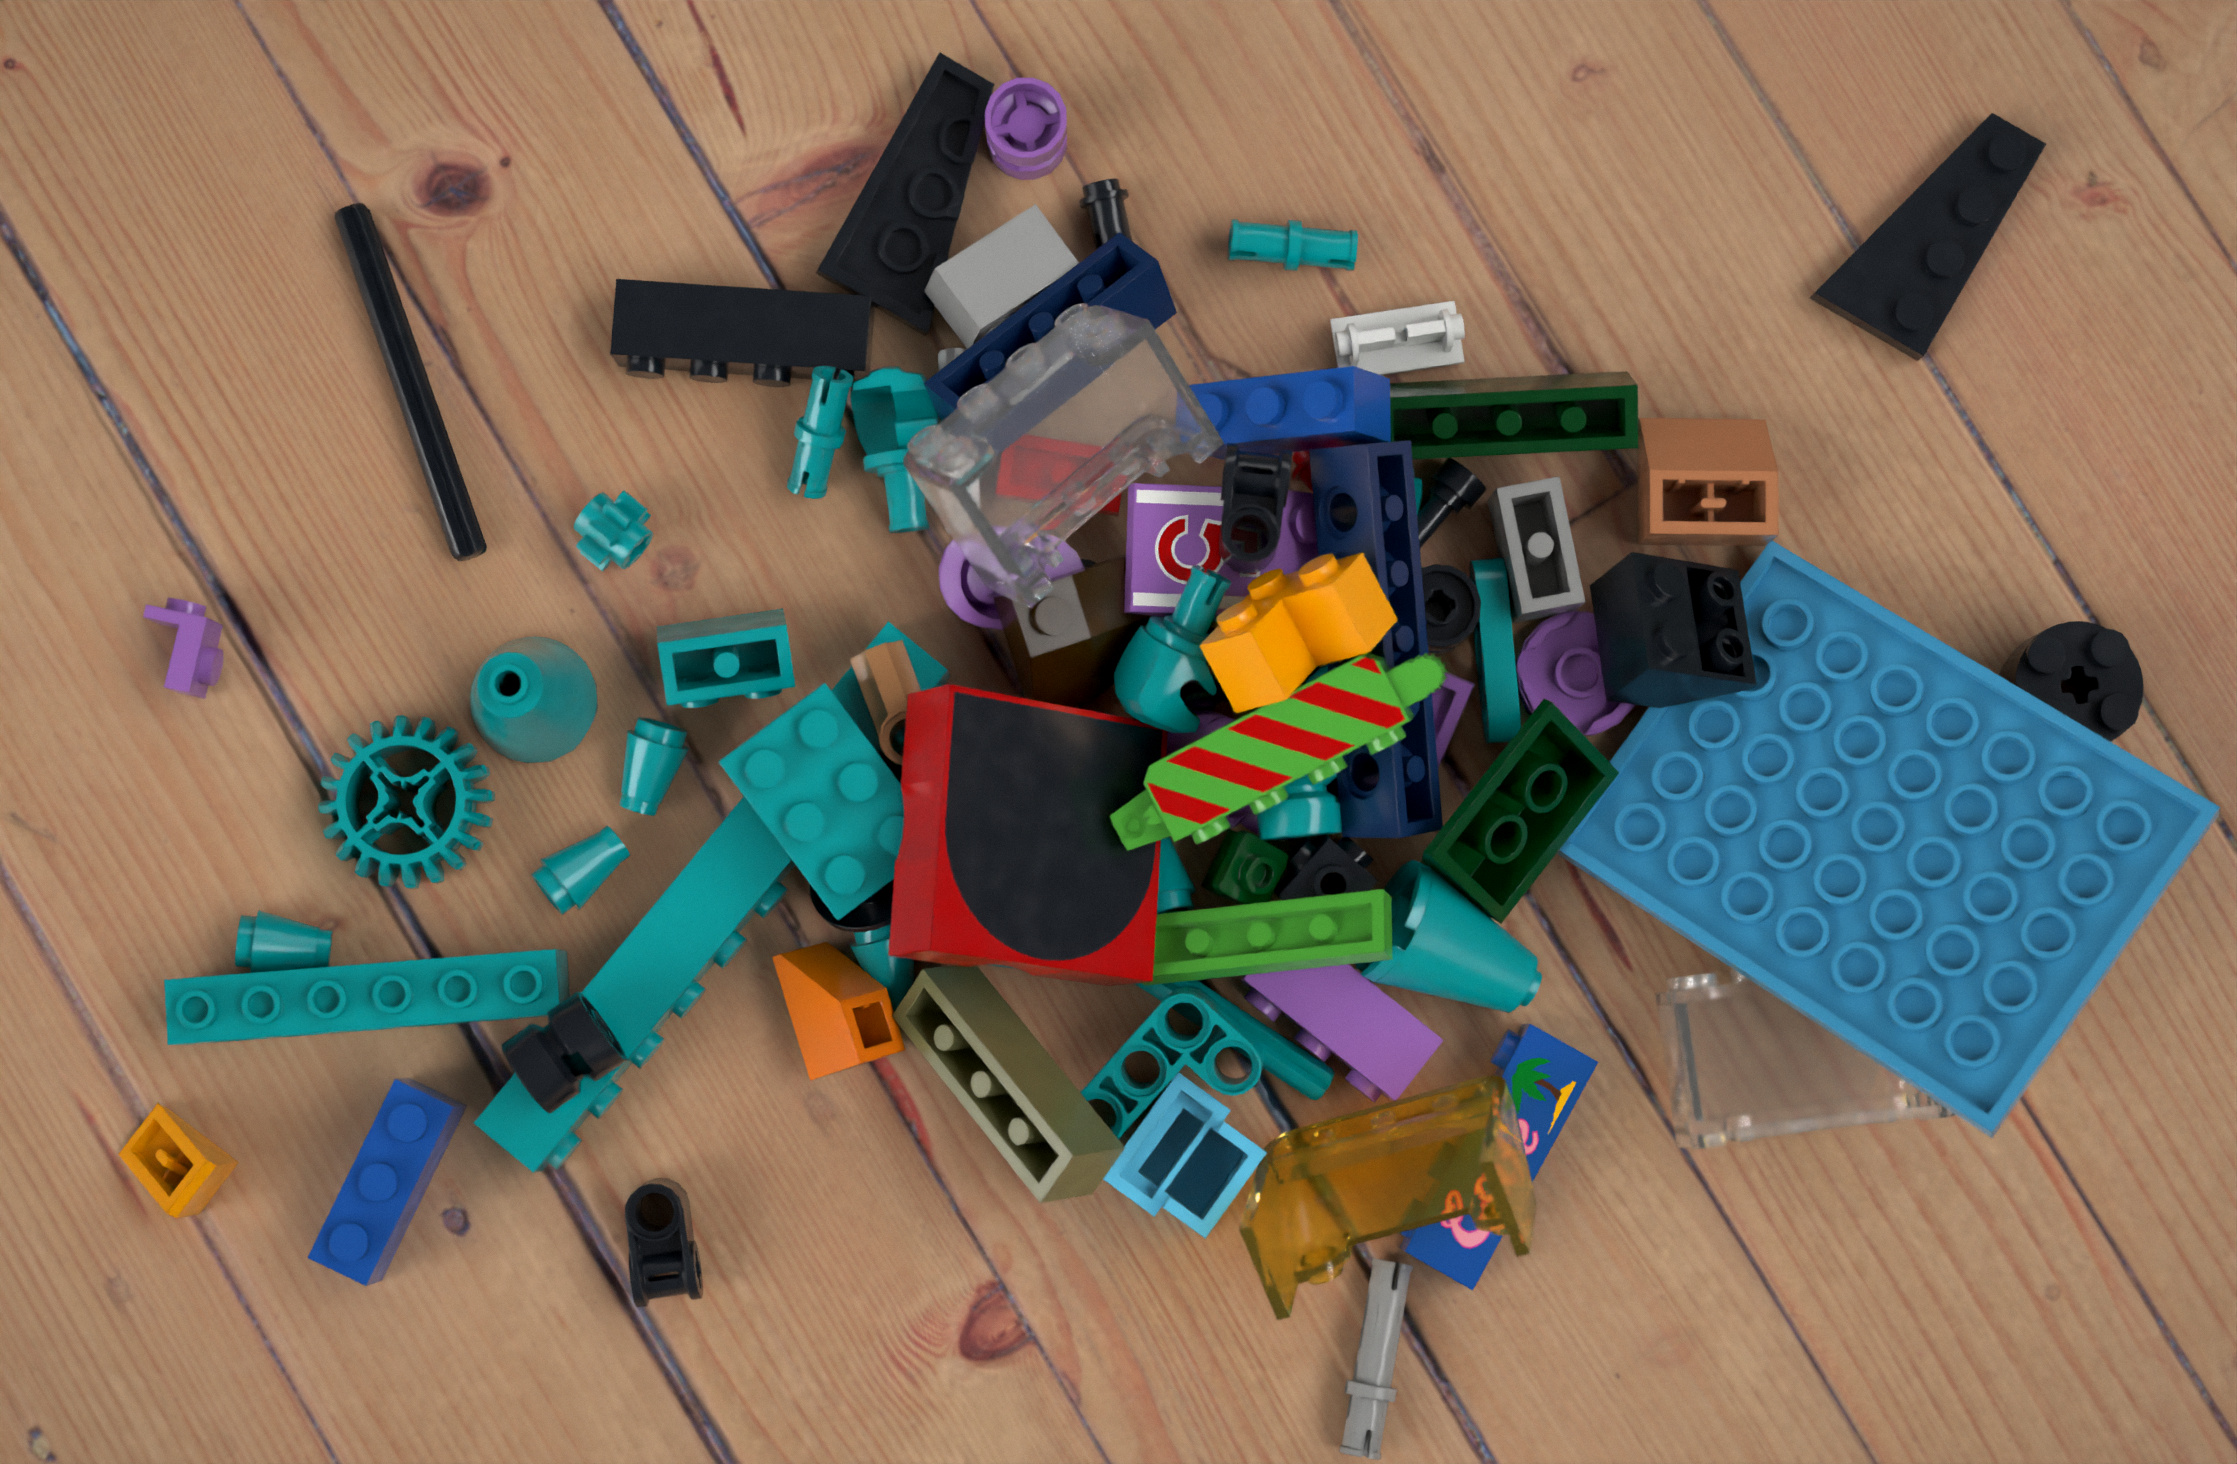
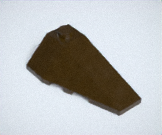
[993,554,1164,707]

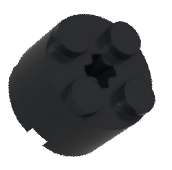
[1999,621,2144,742]

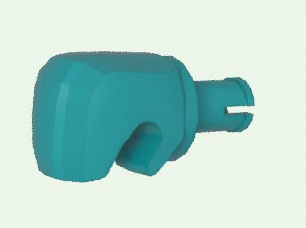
[850,366,940,533]
[1114,565,1232,733]

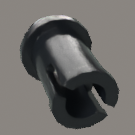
[1079,179,1133,250]

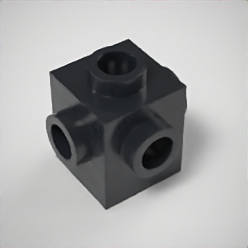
[1274,835,1378,900]

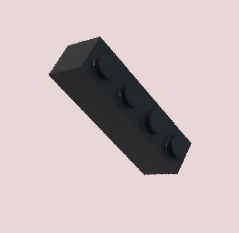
[610,279,875,391]

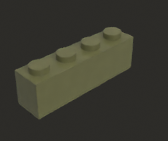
[892,966,1125,1203]

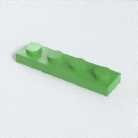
[1142,889,1392,986]

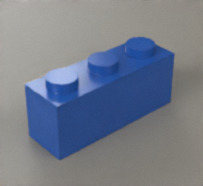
[1184,366,1391,460]
[307,1078,468,1286]

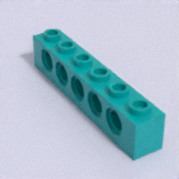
[164,949,570,1045]

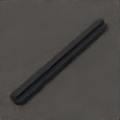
[334,203,487,561]

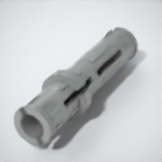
[1339,1258,1413,1460]

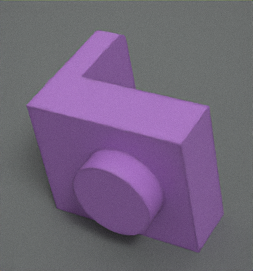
[143,598,224,699]

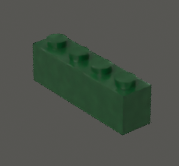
[1390,371,1638,460]

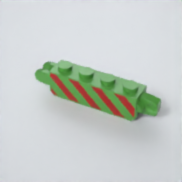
[1110,652,1448,851]

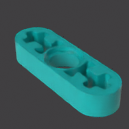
[1469,558,1521,743]

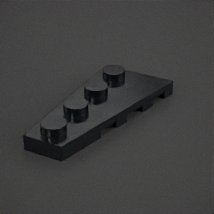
[816,52,994,336]
[1810,113,2046,361]

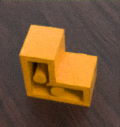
[1199,552,1398,713]

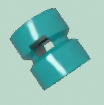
[1257,773,1342,840]

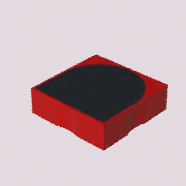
[888,684,1168,986]

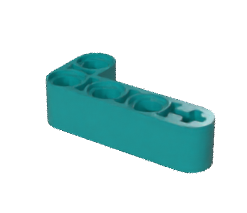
[1080,986,1264,1139]

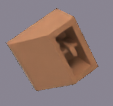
[1638,418,1779,546]

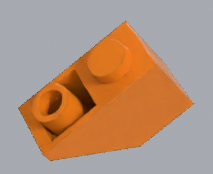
[772,942,906,1081]

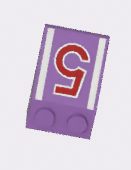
[1124,483,1318,622]

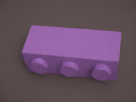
[1240,964,1444,1103]

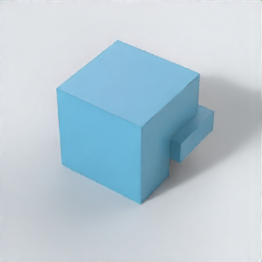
[1103,1072,1267,1239]

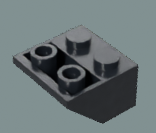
[1590,552,1757,708]

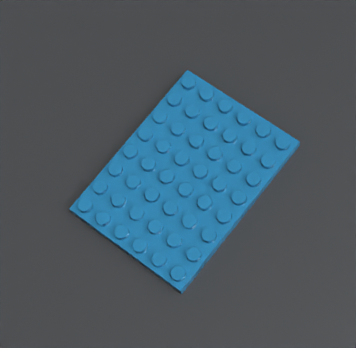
[1557,541,2220,1138]

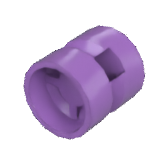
[985,77,1067,180]

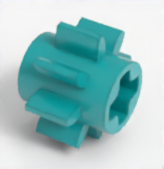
[573,490,654,571]

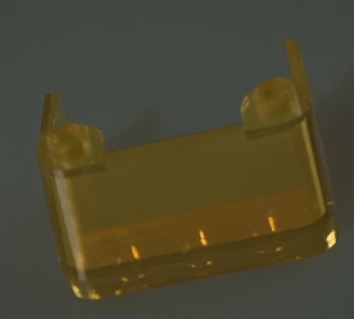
[1239,1075,1537,1320]

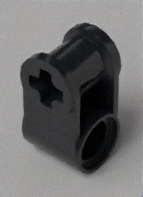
[1218,443,1292,574]
[624,1178,703,1308]

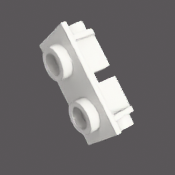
[1330,301,1465,376]

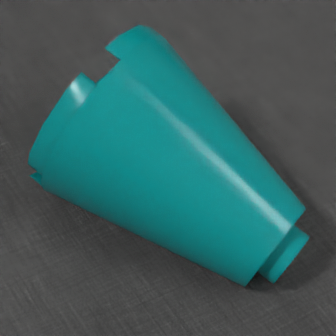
[470,636,598,763]
[1355,860,1542,1013]

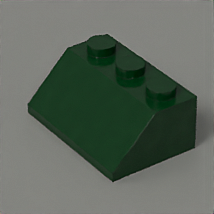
[1421,698,1619,923]

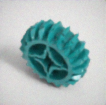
[318,715,495,889]

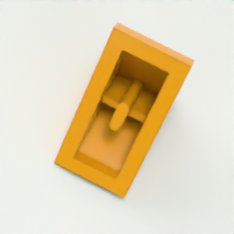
[118,1103,239,1219]

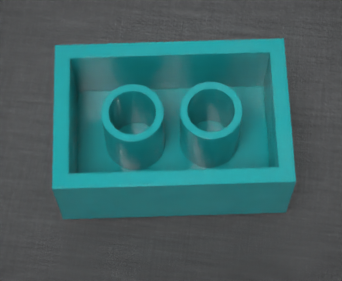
[718,683,904,921]

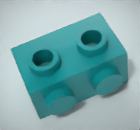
[657,608,796,708]

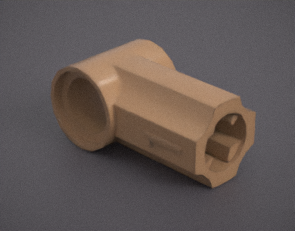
[850,640,922,773]

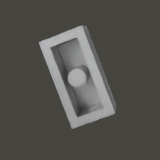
[924,204,1079,349]
[1487,476,1585,623]

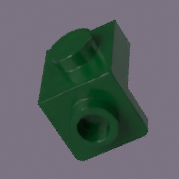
[1201,829,1291,905]

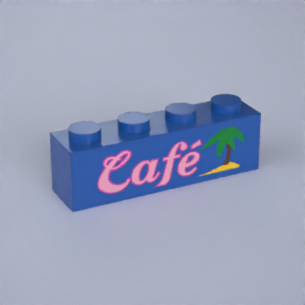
[1396,1024,1598,1290]

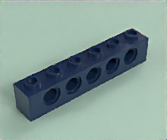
[1309,440,1443,838]

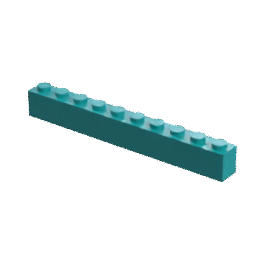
[474,621,950,1173]

